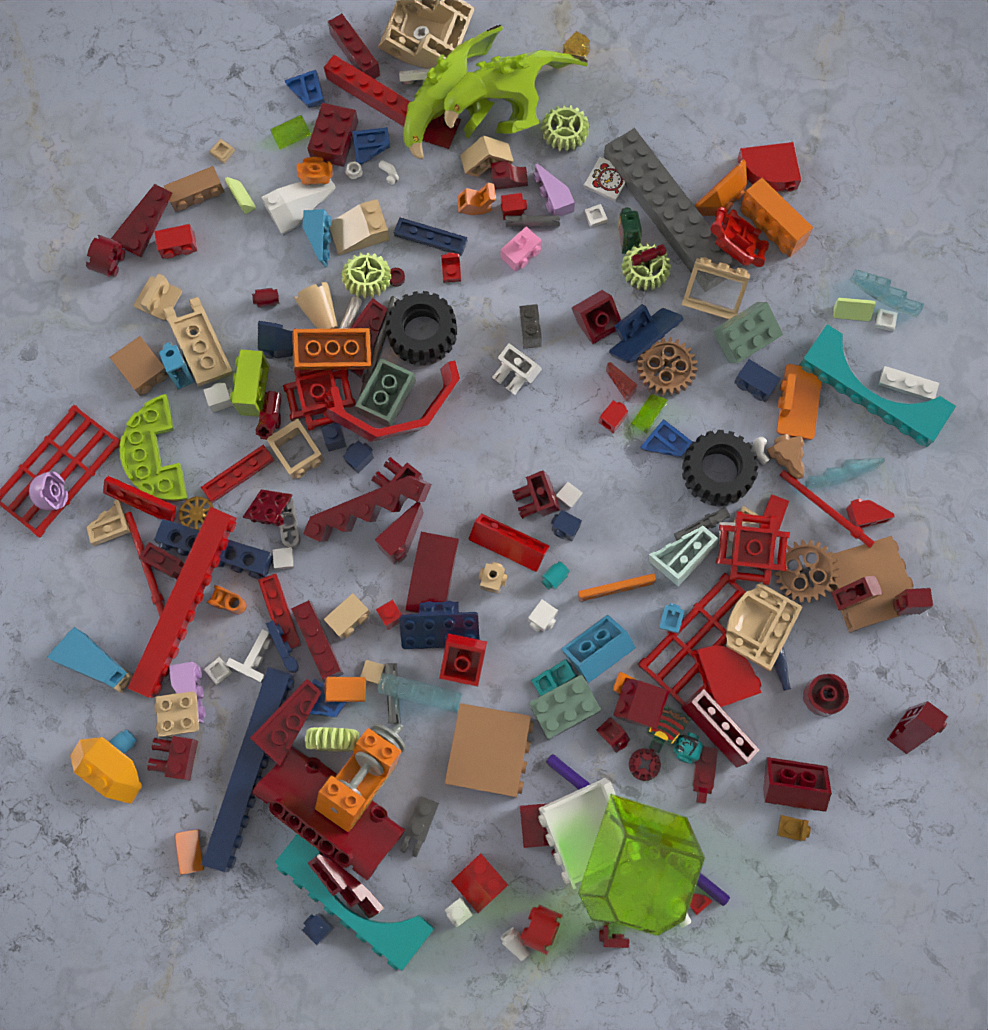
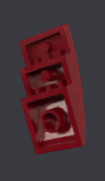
[405,531,459,613]

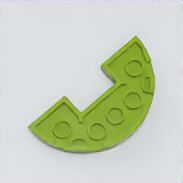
[120,394,188,502]

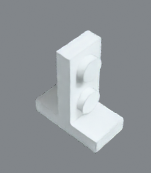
[226,629,273,683]

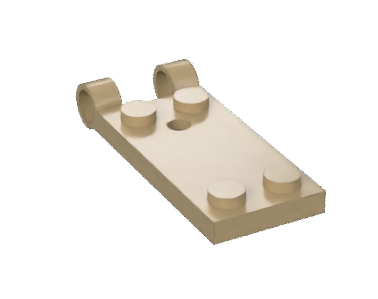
[163,297,233,387]

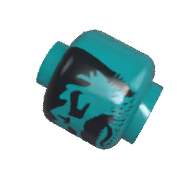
[674,732,704,764]

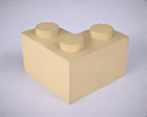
[460,136,514,177]

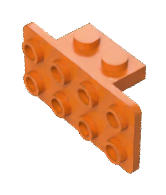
[776,364,822,440]

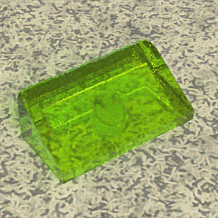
[270,115,311,150]
[631,394,668,434]

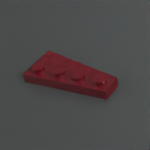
[111,184,172,258]
[350,298,387,378]
[250,679,322,766]

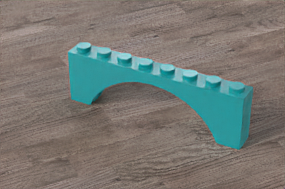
[799,324,956,447]
[274,834,435,971]

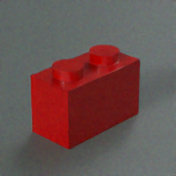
[154,224,197,259]

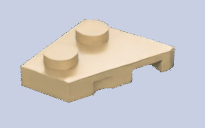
[86,499,130,546]

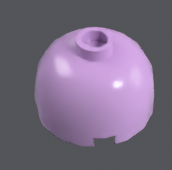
[29,472,68,510]

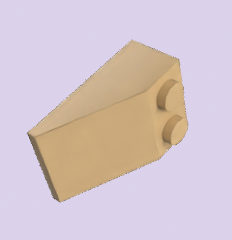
[330,199,390,255]

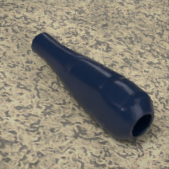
[774,647,791,691]

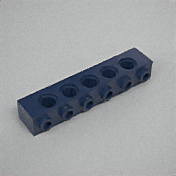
[154,519,273,579]

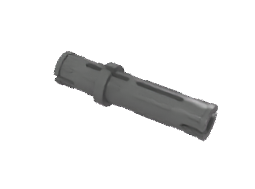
[505,214,560,229]
[674,507,730,541]
[384,663,401,724]

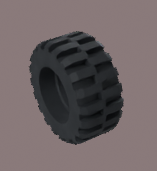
[386,291,457,365]
[682,430,759,506]

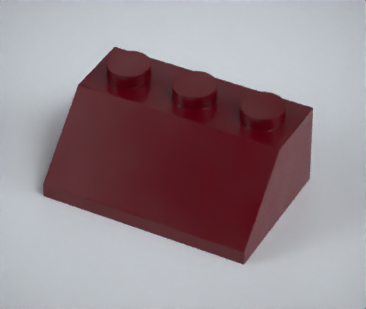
[763,757,832,812]

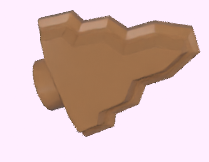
[766,434,805,480]

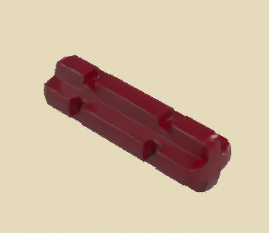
[631,244,666,266]

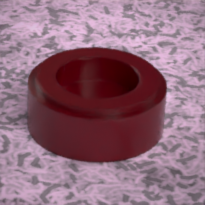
[390,267,405,287]

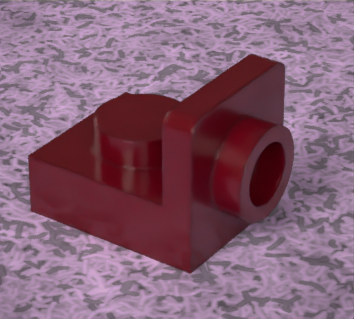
[596,716,630,753]
[599,924,629,948]

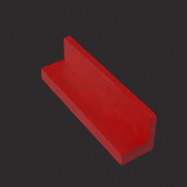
[468,513,550,572]

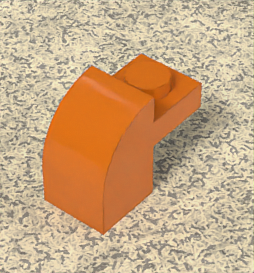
[457,183,496,215]

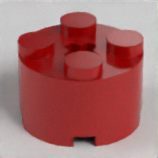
[520,904,563,955]

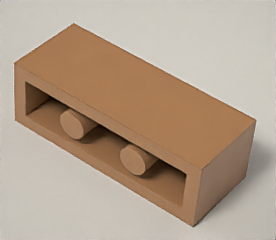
[163,166,225,212]

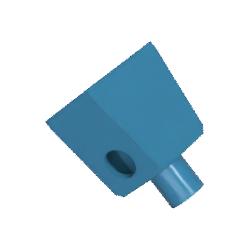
[159,342,195,390]

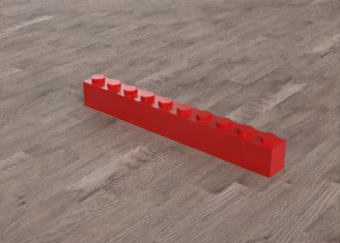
[128,507,237,698]

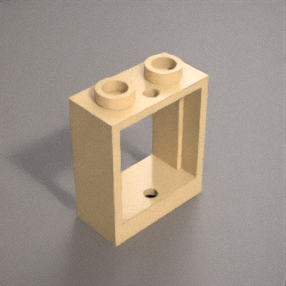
[267,419,324,480]

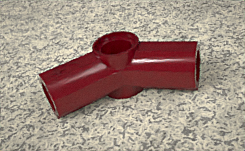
[255,391,282,440]

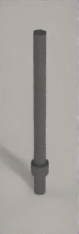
[359,296,398,396]

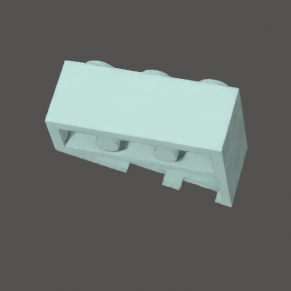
[649,526,718,586]

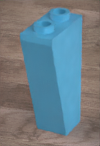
[47,627,127,688]

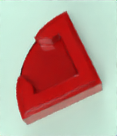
[683,893,712,915]

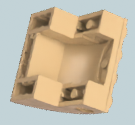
[378,0,475,69]

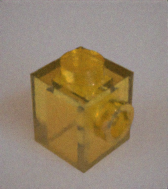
[563,31,590,57]

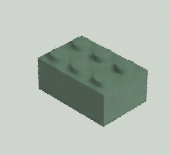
[712,302,783,364]
[355,358,416,427]
[529,674,601,740]

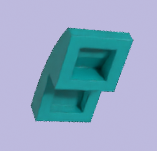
[531,659,577,696]

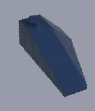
[257,321,296,359]

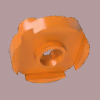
[297,157,333,185]

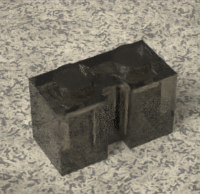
[519,304,542,349]

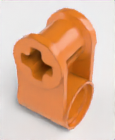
[206,585,247,615]

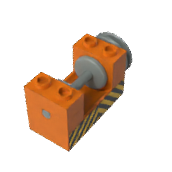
[315,723,405,833]

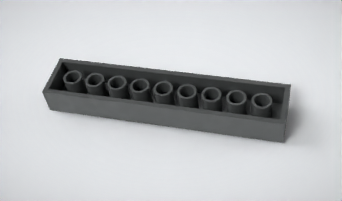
[604,128,739,292]

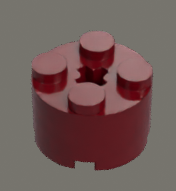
[86,235,126,277]
[803,674,849,717]

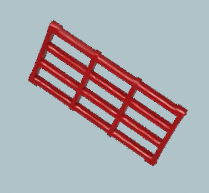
[0,404,121,538]
[638,573,746,707]

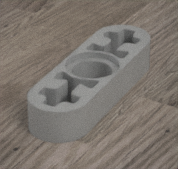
[280,497,300,549]

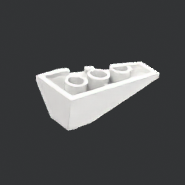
[262,179,336,235]

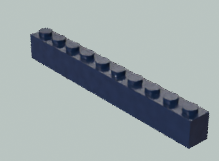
[201,667,295,872]

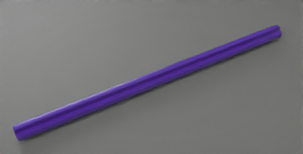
[546,754,730,906]

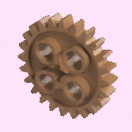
[637,337,698,396]
[774,539,840,603]

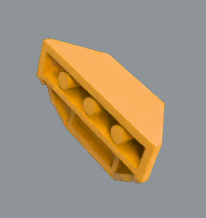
[70,737,142,804]

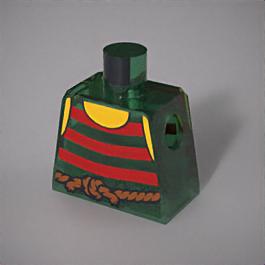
[618,207,642,254]
[646,705,691,753]

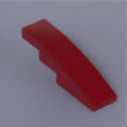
[308,854,384,919]

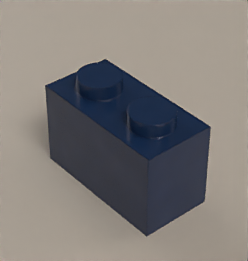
[734,359,781,402]

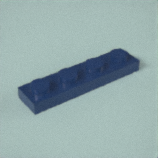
[393,217,468,256]

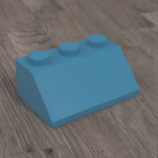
[561,615,636,683]

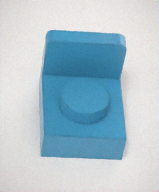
[659,603,685,634]

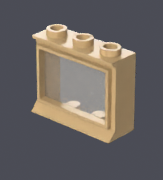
[682,257,750,319]

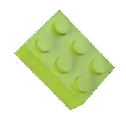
[230,349,270,417]

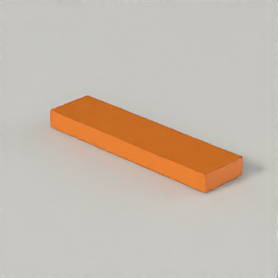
[578,573,656,602]

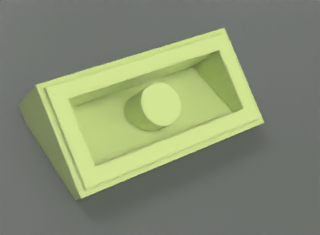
[225,177,256,214]
[833,298,876,321]

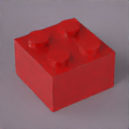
[439,634,487,687]

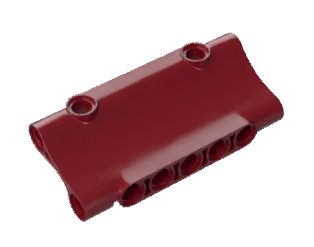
[252,745,405,881]

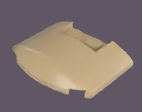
[726,583,803,671]

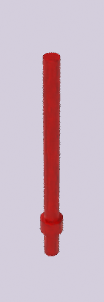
[779,470,875,548]
[124,512,165,617]

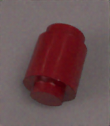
[252,288,279,308]

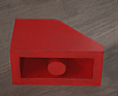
[846,498,895,528]

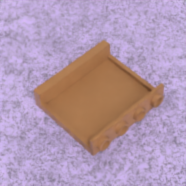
[831,536,914,633]
[445,703,534,798]

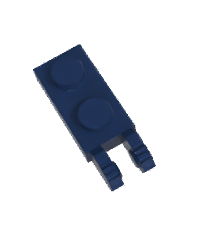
[266,620,300,673]

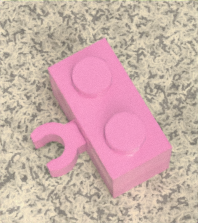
[500,226,542,272]

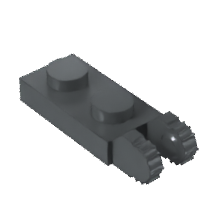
[401,796,439,858]

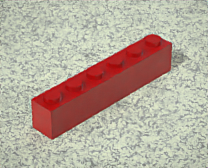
[324,55,411,127]

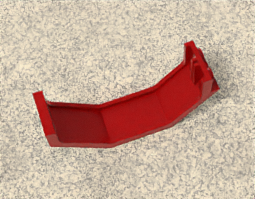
[323,360,460,442]

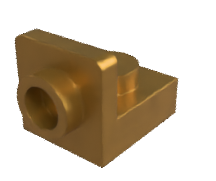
[777,815,811,841]

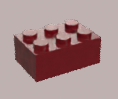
[307,103,359,167]

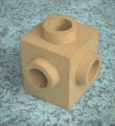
[479,562,508,594]

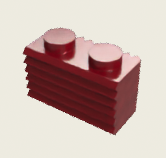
[893,588,933,616]

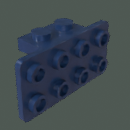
[609,304,684,363]
[399,601,480,649]

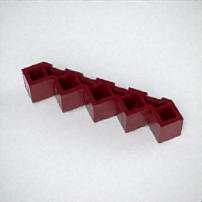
[303,476,432,542]

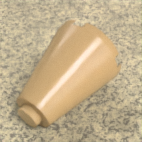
[294,282,337,329]

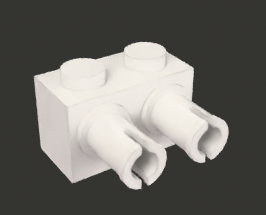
[492,343,542,395]

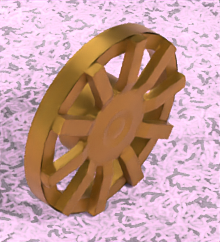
[179,496,214,530]

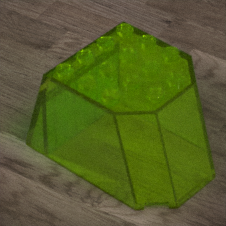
[578,794,705,936]

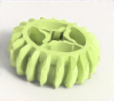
[542,105,589,152]
[621,242,671,291]
[342,252,391,299]
[305,727,360,752]

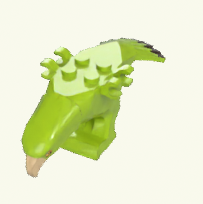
[403,24,503,159]
[444,49,588,134]

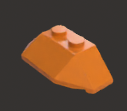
[694,159,747,216]

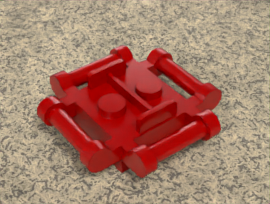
[710,207,769,268]
[283,369,356,431]
[716,511,790,585]

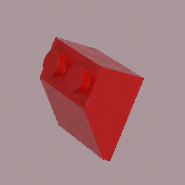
[451,853,508,913]

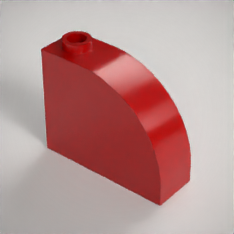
[737,142,801,192]
[693,646,762,707]

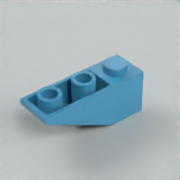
[303,209,332,267]

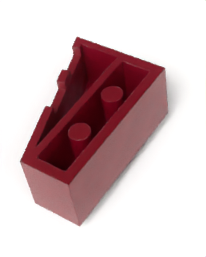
[887,701,949,754]

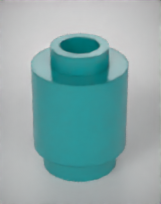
[541,561,570,590]

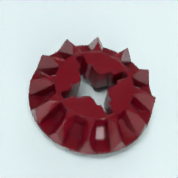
[629,748,661,781]

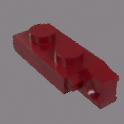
[139,542,185,580]
[692,746,718,804]

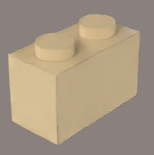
[324,593,370,639]

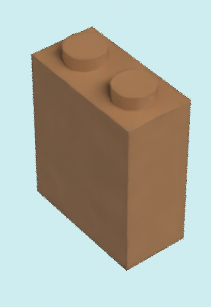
[110,336,169,396]

